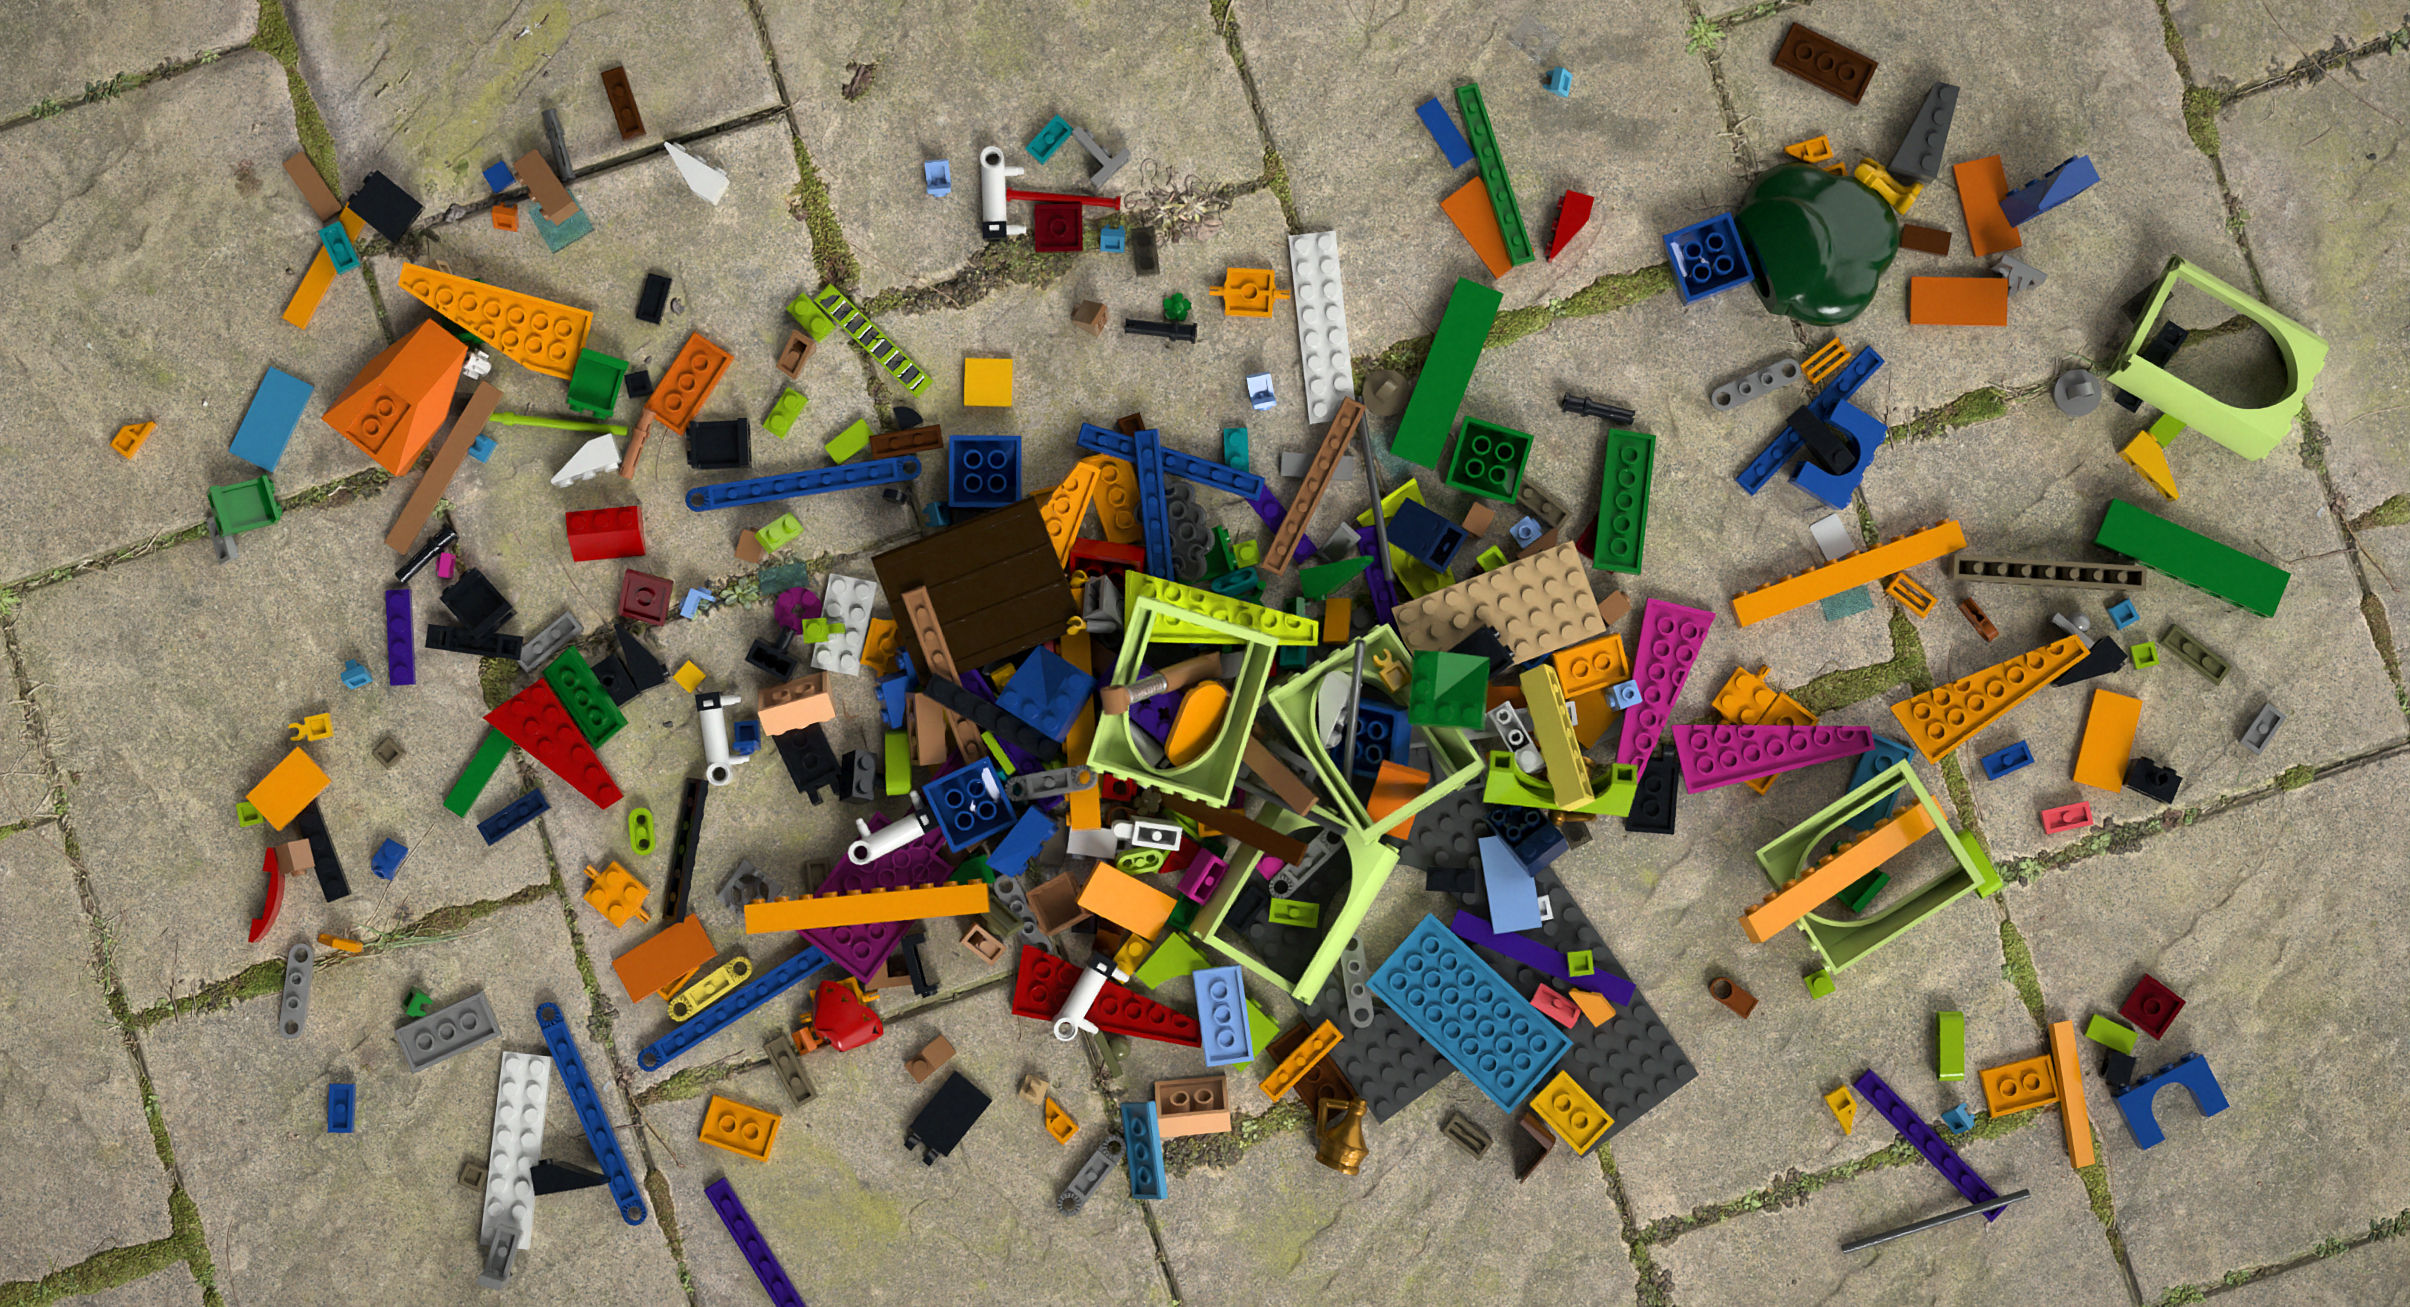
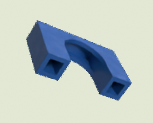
[1787,398,1888,510]
[2111,1051,2230,1150]

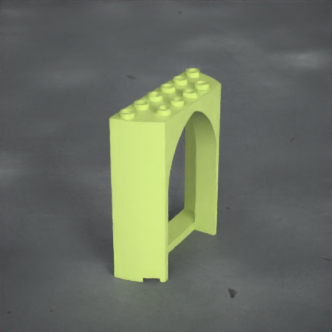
[2105,254,2329,462]
[1086,595,1279,808]
[1267,623,1486,845]
[1754,759,1985,975]
[1188,790,1400,1005]

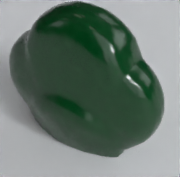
[1733,162,1899,327]

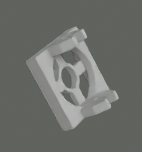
[1990,254,2048,298]
[717,859,784,919]

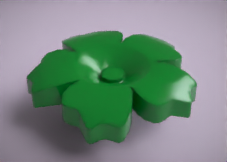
[1163,292,1192,322]

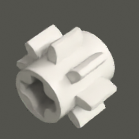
[462,348,491,380]

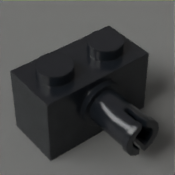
[745,624,802,683]
[590,654,643,710]
[839,749,886,805]
[2122,756,2183,804]

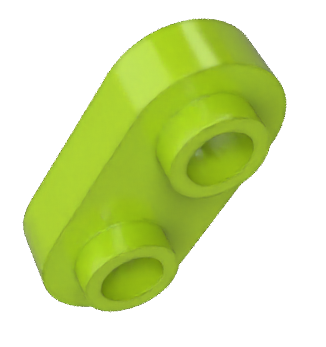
[628,808,656,855]
[1115,847,1164,875]

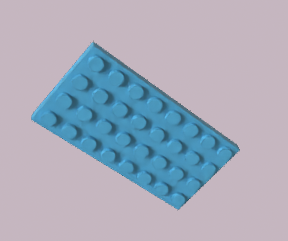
[1365,912,1573,1115]

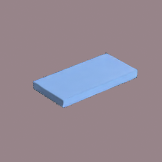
[1478,836,1542,934]
[1192,964,1254,1067]

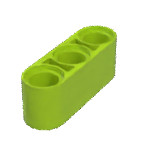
[885,729,912,795]
[1945,828,2003,899]
[1935,1011,1965,1081]

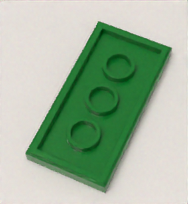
[542,645,629,750]

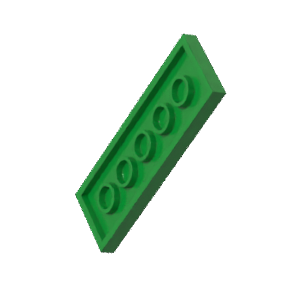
[1592,428,1656,576]

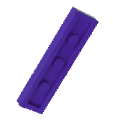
[1244,484,1318,565]
[385,589,416,686]

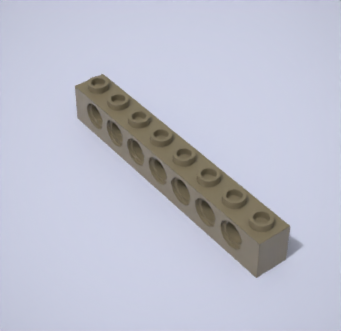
[1947,554,2147,593]

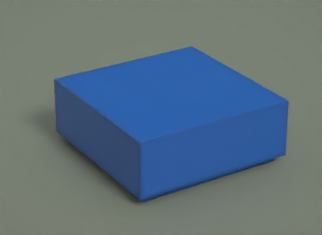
[482,160,516,194]

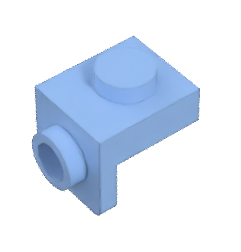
[925,159,952,197]
[1246,371,1276,411]
[1509,516,1542,548]
[679,586,716,620]
[1605,680,1642,712]

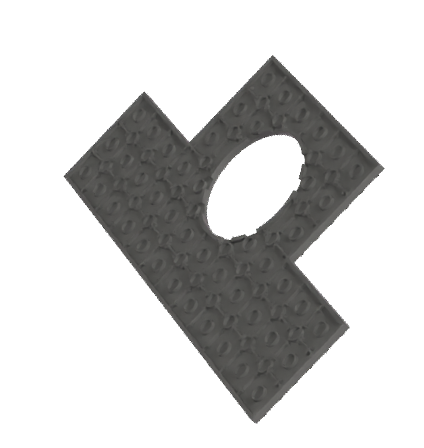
[1228,605,1699,1159]

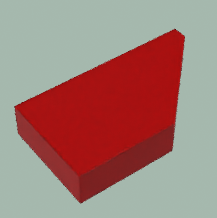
[1158,835,1202,874]

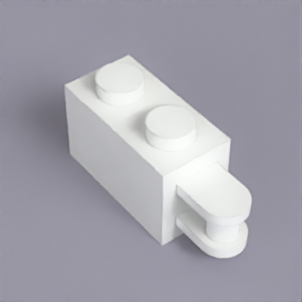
[1111,815,1183,851]
[1067,826,1134,863]

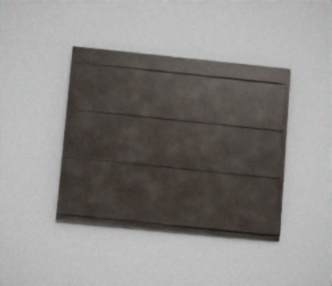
[871,495,1084,689]

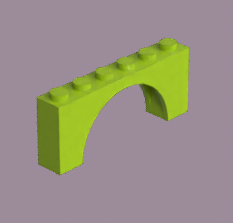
[1483,750,1637,817]
[1135,931,1280,1072]

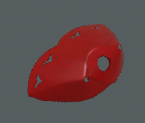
[811,980,884,1052]

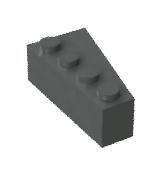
[1886,81,1960,184]

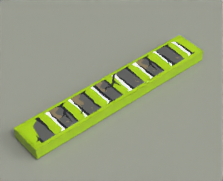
[814,283,934,399]

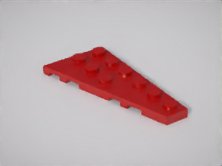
[483,677,625,810]

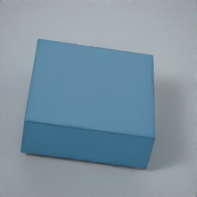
[2106,598,2140,630]

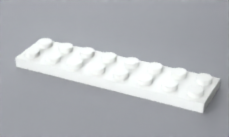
[1288,231,1355,425]
[480,1051,553,1250]

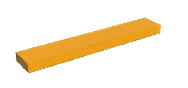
[282,202,366,330]
[2048,1020,2095,1168]

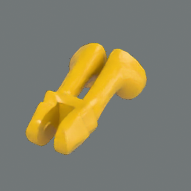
[1854,157,1924,216]

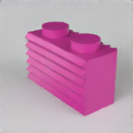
[1176,847,1230,906]

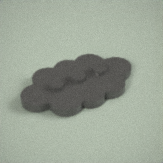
[1133,472,1215,582]

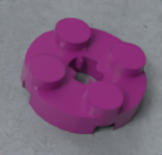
[774,587,823,635]

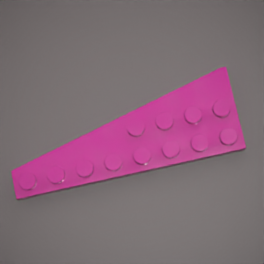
[1614,598,1716,785]
[1670,725,1876,795]

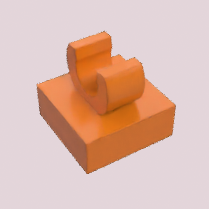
[491,202,519,232]
[791,1027,823,1056]

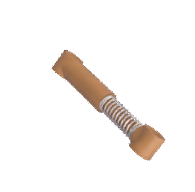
[1100,649,1223,715]

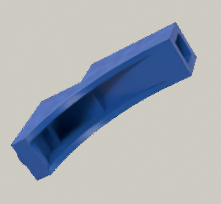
[873,645,920,729]

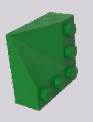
[1443,415,1534,505]
[1408,650,1490,731]

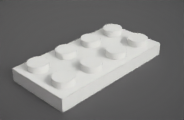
[811,573,878,677]

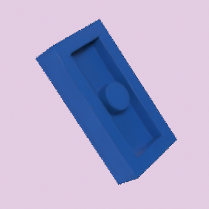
[1979,740,2035,781]
[328,1083,356,1133]

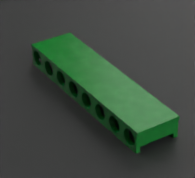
[1389,276,1504,472]
[2091,498,2291,619]

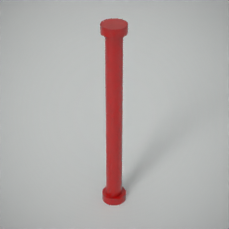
[1006,187,1121,210]

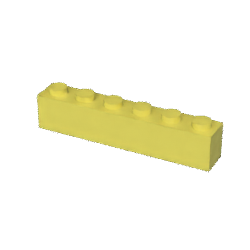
[1519,664,1595,811]

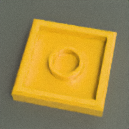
[964,358,1013,407]

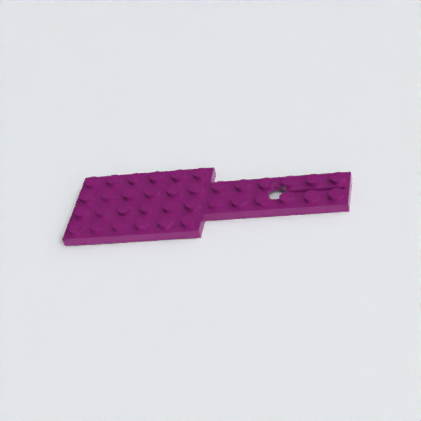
[795,725,1001,985]

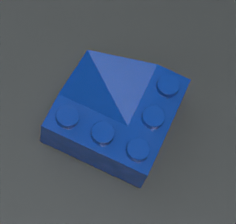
[1999,155,2101,228]
[1662,211,1755,307]
[949,435,1023,510]
[995,644,1100,743]
[1331,696,1412,779]
[922,756,1019,854]
[985,803,1059,878]

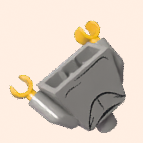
[1067,570,1125,635]

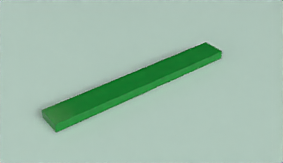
[1454,83,1536,268]

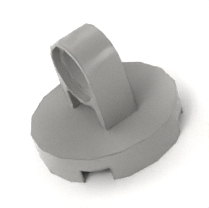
[2052,369,2102,417]

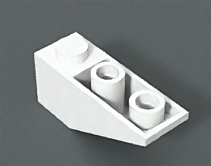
[664,142,730,206]
[551,433,623,488]
[1318,670,1362,749]
[1487,701,1546,776]

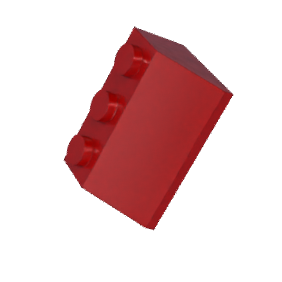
[565,505,646,562]
[1070,537,1147,598]

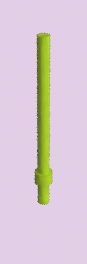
[488,411,629,436]

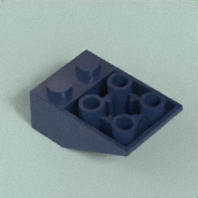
[1386,497,1469,576]
[1483,804,1569,878]

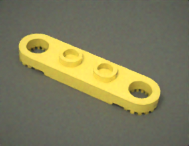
[668,956,753,1021]

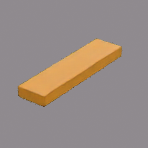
[1258,1018,1344,1103]

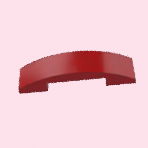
[248,847,285,943]

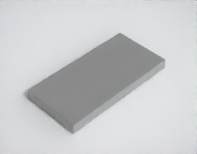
[394,990,502,1074]

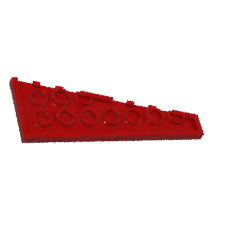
[1011,943,1202,1048]

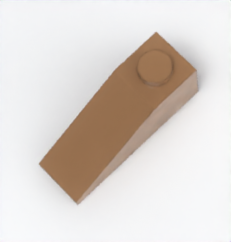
[1071,300,1109,338]

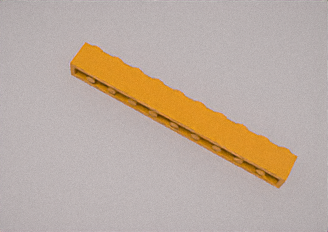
[1729,518,1967,629]
[1056,588,1101,832]
[1737,794,1948,943]
[744,879,990,934]

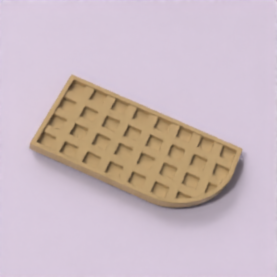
[1391,540,1606,667]

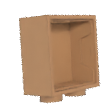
[1025,871,1094,937]

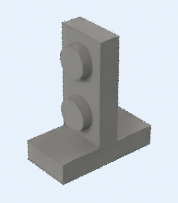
[1072,126,1132,191]
[1266,739,1330,788]
[476,1224,523,1291]

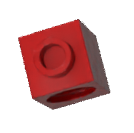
[1101,773,1138,802]

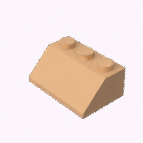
[758,670,836,736]
[1154,1075,1231,1138]

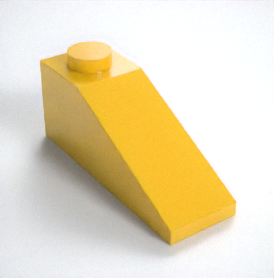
[2117,430,2180,502]

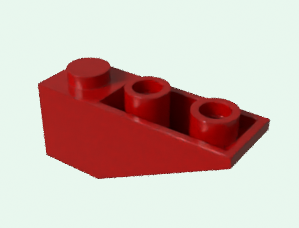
[1544,190,1595,263]

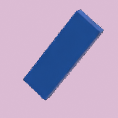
[1416,97,1475,170]

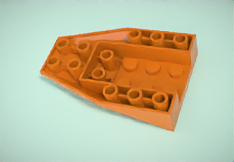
[321,318,468,476]

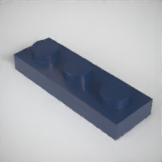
[477,788,552,846]

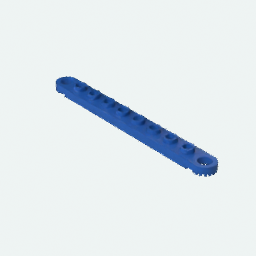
[685,456,922,512]
[637,945,834,1072]
[536,1002,648,1226]

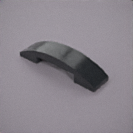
[2114,320,2190,414]
[425,624,524,660]

